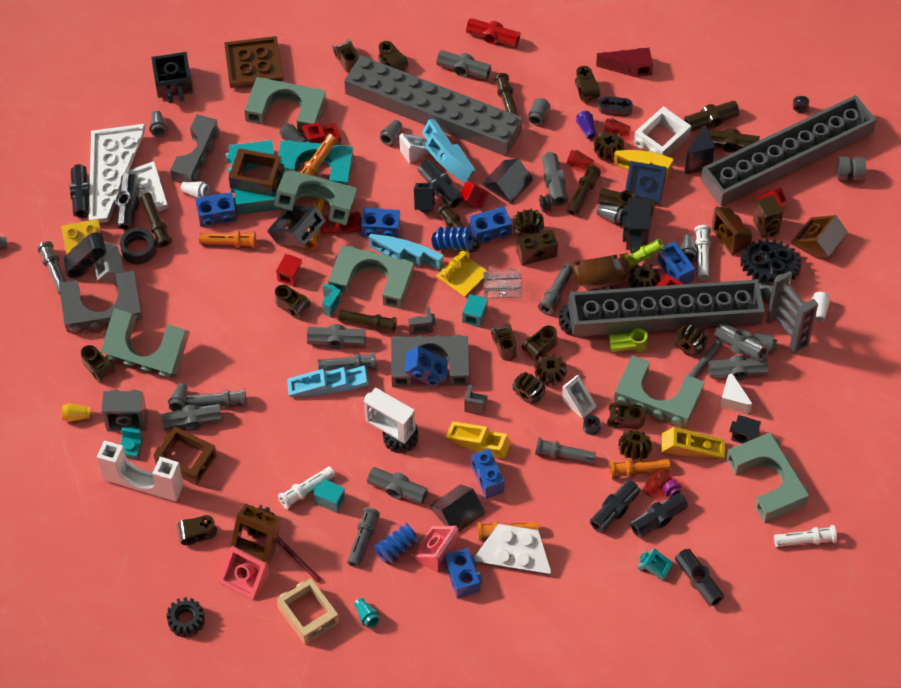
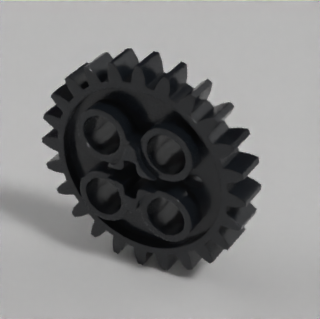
[740,238,802,285]

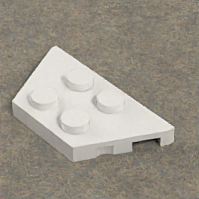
[474,524,551,574]

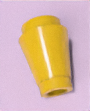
[62,403,90,422]

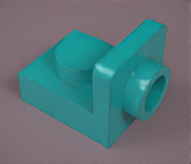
[322,284,342,317]
[120,427,143,460]
[637,548,673,580]

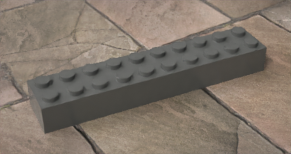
[344,56,522,157]
[701,95,877,206]
[568,280,765,337]

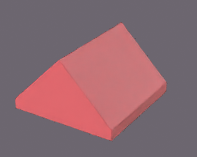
[411,526,459,572]
[218,546,269,600]

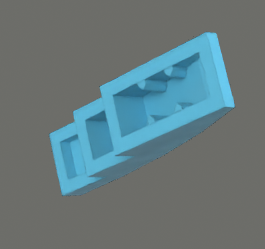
[369,234,444,271]
[287,366,369,397]

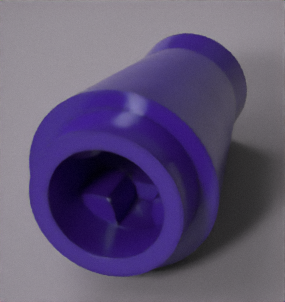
[576,111,597,139]

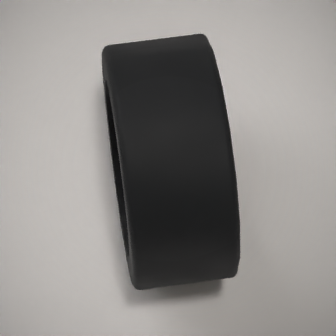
[119,228,156,264]

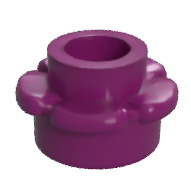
[663,479,682,497]

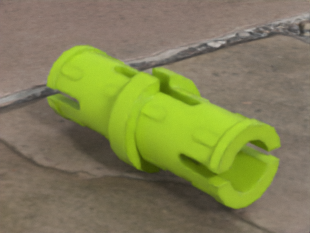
[628,238,664,267]

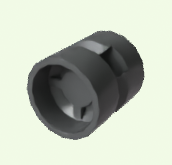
[837,156,866,181]

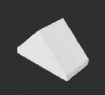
[399,133,430,164]
[720,373,752,414]
[562,375,597,418]

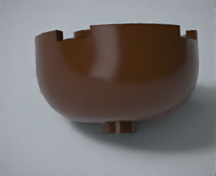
[572,253,630,290]

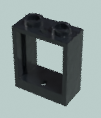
[267,206,326,246]

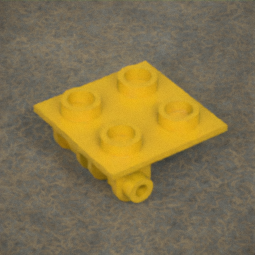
[61,219,101,255]
[436,250,489,297]

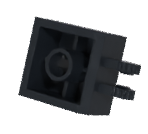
[151,51,193,103]
[622,198,651,254]

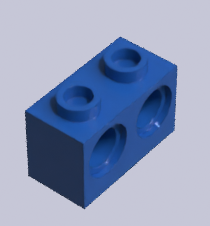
[195,192,237,227]
[470,206,512,243]
[361,208,401,238]
[657,241,695,284]
[405,346,448,387]
[471,449,504,499]
[444,548,483,598]

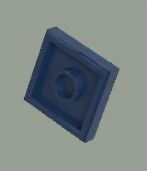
[625,161,667,203]

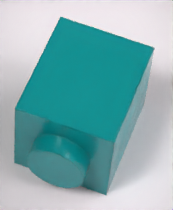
[462,294,488,328]
[313,479,346,513]

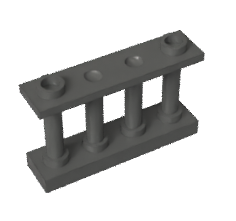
[766,271,818,354]

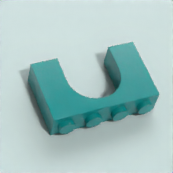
[226,140,282,215]
[278,140,354,186]

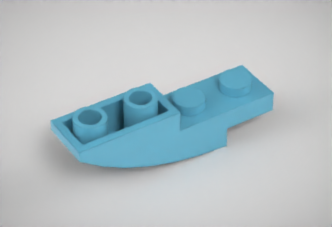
[422,119,475,183]

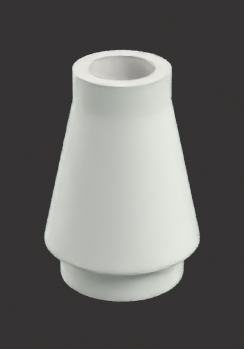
[181,181,209,198]
[812,292,831,322]

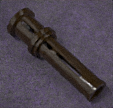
[493,73,519,116]
[566,165,601,216]
[140,192,172,248]
[436,203,481,252]
[338,309,397,334]

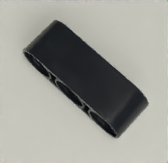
[64,232,106,278]

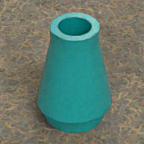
[354,598,380,628]

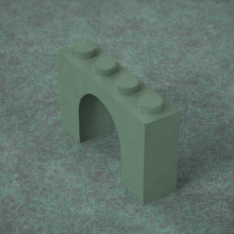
[244,77,327,133]
[274,169,357,225]
[328,245,414,309]
[101,308,190,377]
[614,355,704,428]
[727,432,809,523]

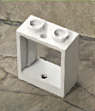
[634,106,691,157]
[364,387,416,444]

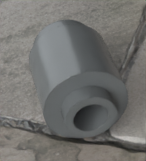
[528,98,551,125]
[751,333,777,354]

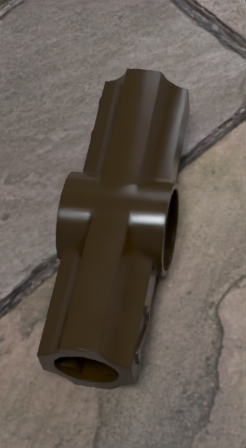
[684,100,740,132]
[708,128,760,153]
[598,188,656,216]

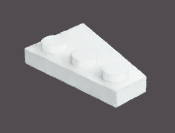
[128,161,169,212]

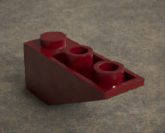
[596,47,653,77]

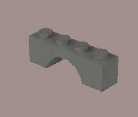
[170,114,220,184]

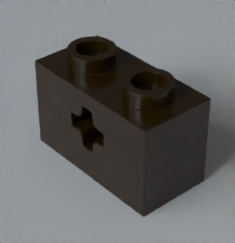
[753,195,783,238]
[516,229,558,266]

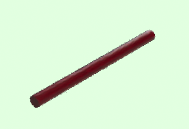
[277,536,321,582]

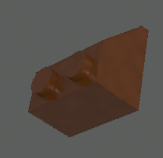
[711,206,752,255]
[791,215,848,258]

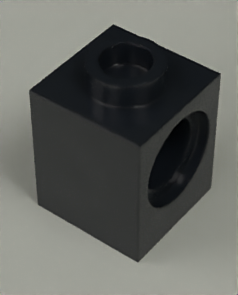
[414,183,435,212]
[729,415,761,444]

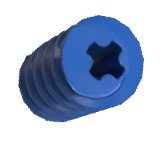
[431,227,473,251]
[374,522,419,564]

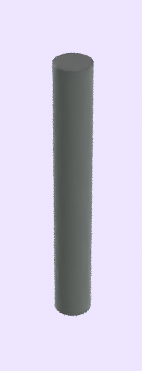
[683,340,723,381]

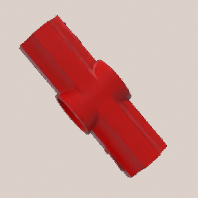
[466,18,521,47]

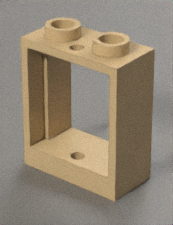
[277,578,339,645]

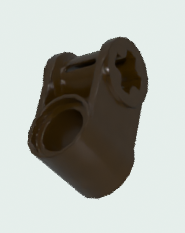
[332,39,359,73]
[378,41,409,71]
[575,66,600,101]
[275,284,311,319]
[490,323,516,361]
[521,325,557,361]
[81,345,115,382]
[607,402,645,429]
[177,515,217,545]

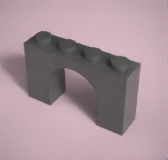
[59,271,142,333]
[391,335,469,387]

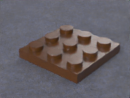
[224,36,283,88]

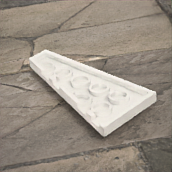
[89,124,146,223]

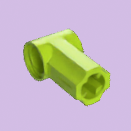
[609,328,647,352]

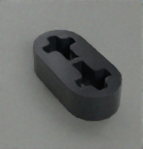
[598,96,633,116]

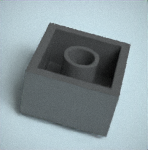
[101,390,147,431]

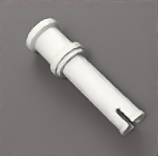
[694,225,711,281]
[278,466,335,509]
[774,525,837,548]

